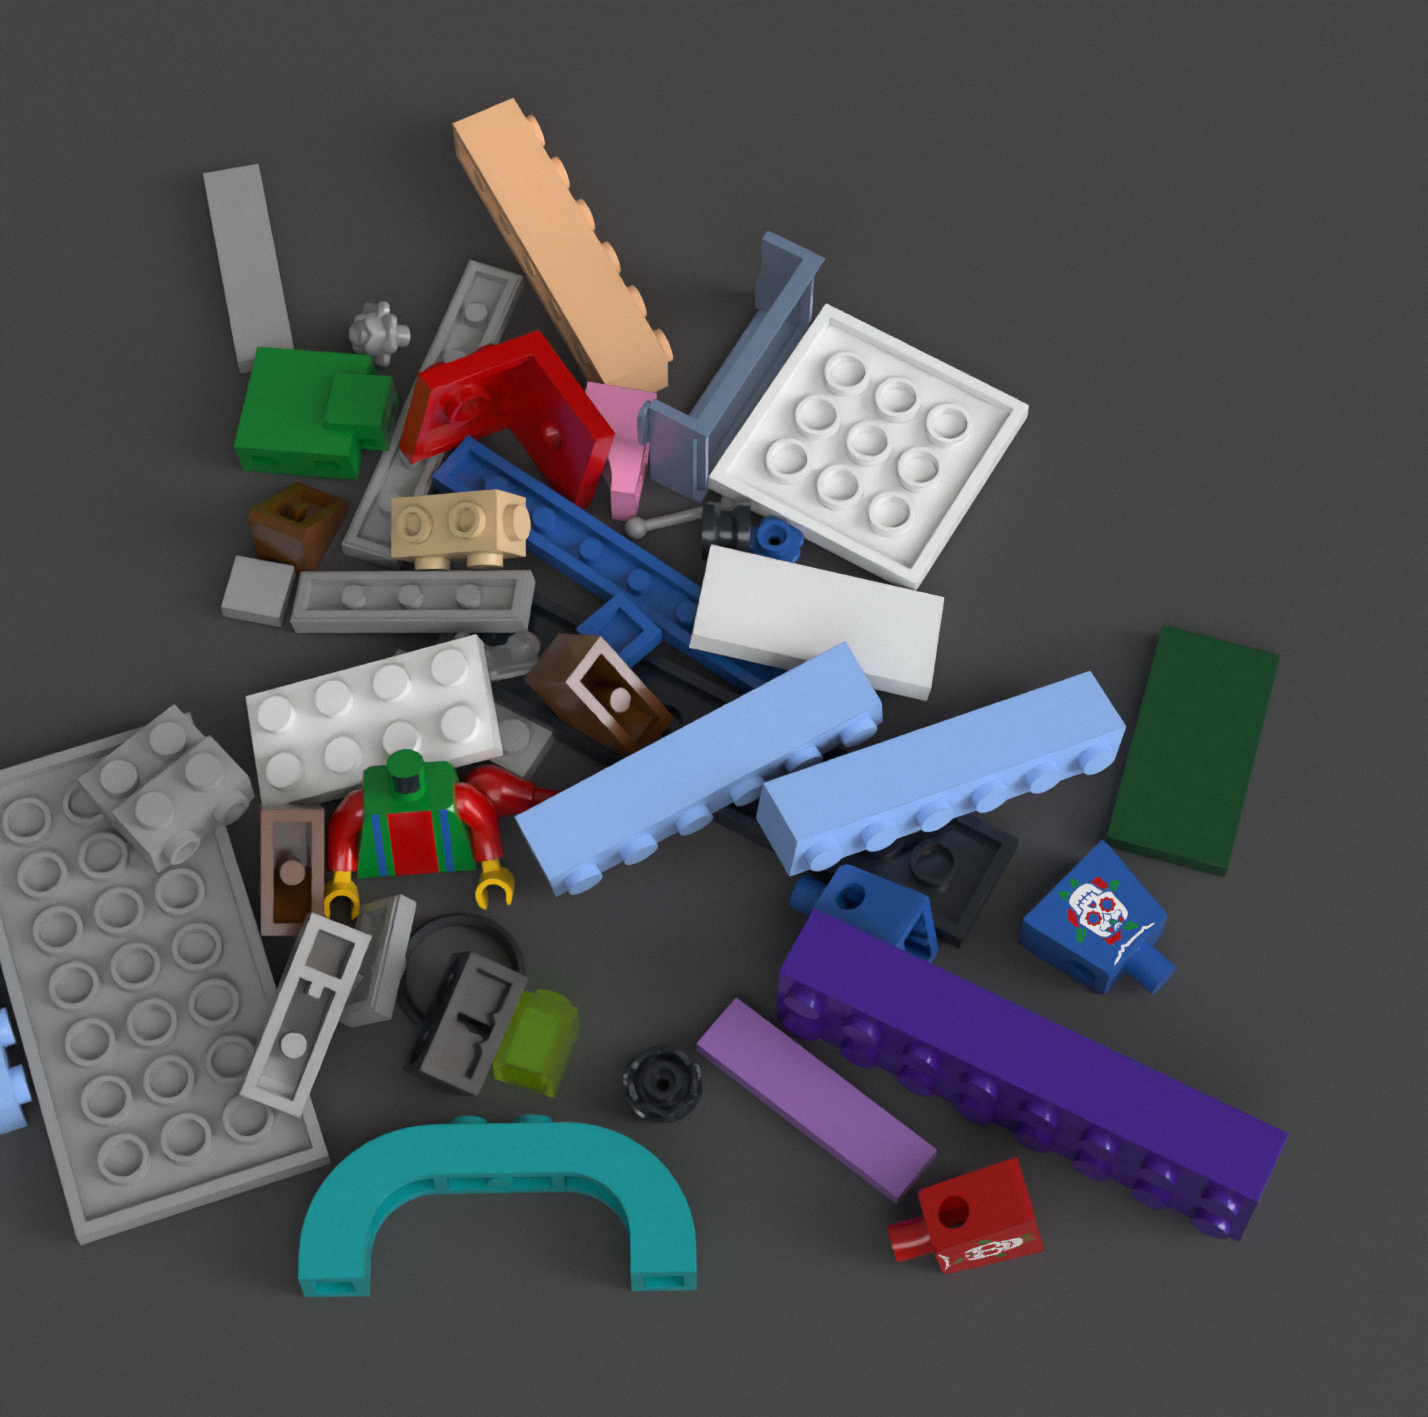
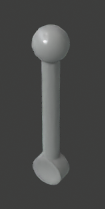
[624,496,738,540]

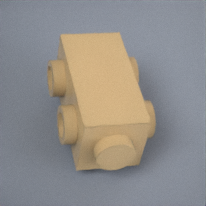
[391,489,531,571]

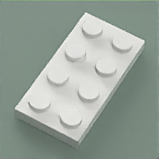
[245,634,503,804]

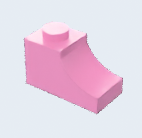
[585,382,657,521]

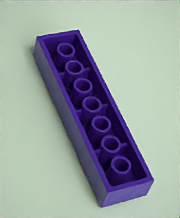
[776,908,1290,1241]

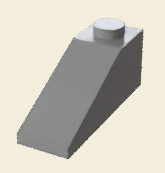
[239,912,372,1118]

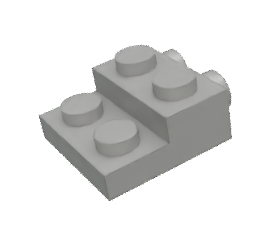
[77,704,255,874]

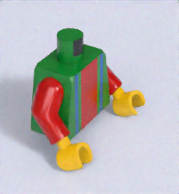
[324,749,515,920]

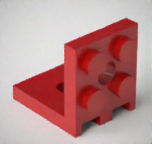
[398,330,616,509]

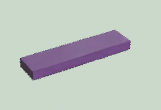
[696,997,937,1205]

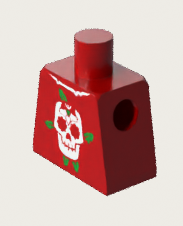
[887,1157,1045,1274]

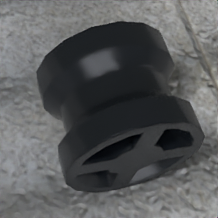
[702,501,751,561]

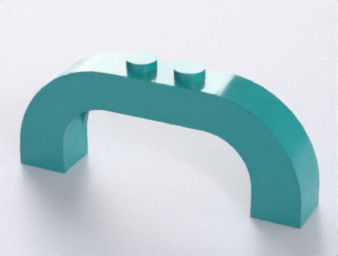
[298,1114,697,1297]

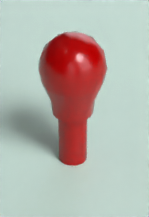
[463,765,562,818]

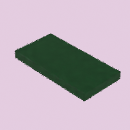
[1105,625,1280,877]

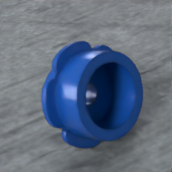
[750,516,804,563]

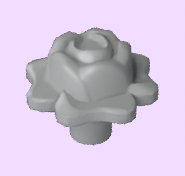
[348,301,411,368]

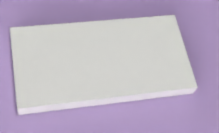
[689,545,944,701]

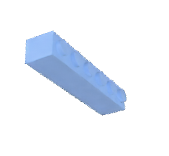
[515,641,883,897]
[756,671,1126,877]

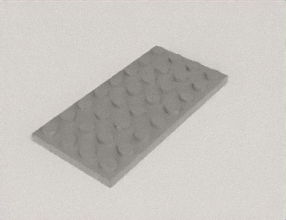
[0,712,331,1245]

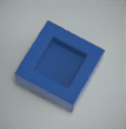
[575,592,662,669]

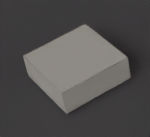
[221,555,296,627]

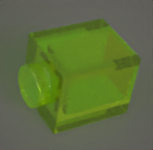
[492,989,580,1098]

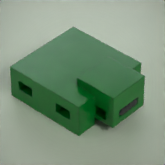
[234,347,400,480]

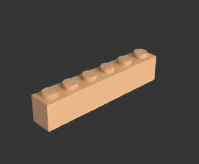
[453,98,673,392]

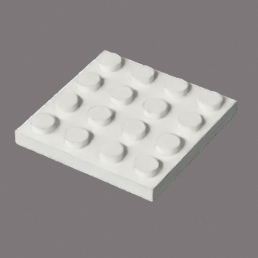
[708,303,1029,591]

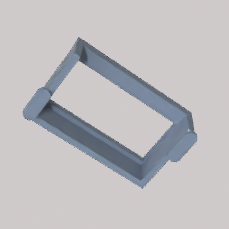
[637,231,826,505]

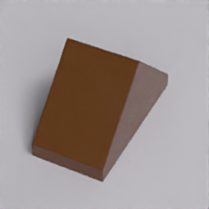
[248,482,351,577]

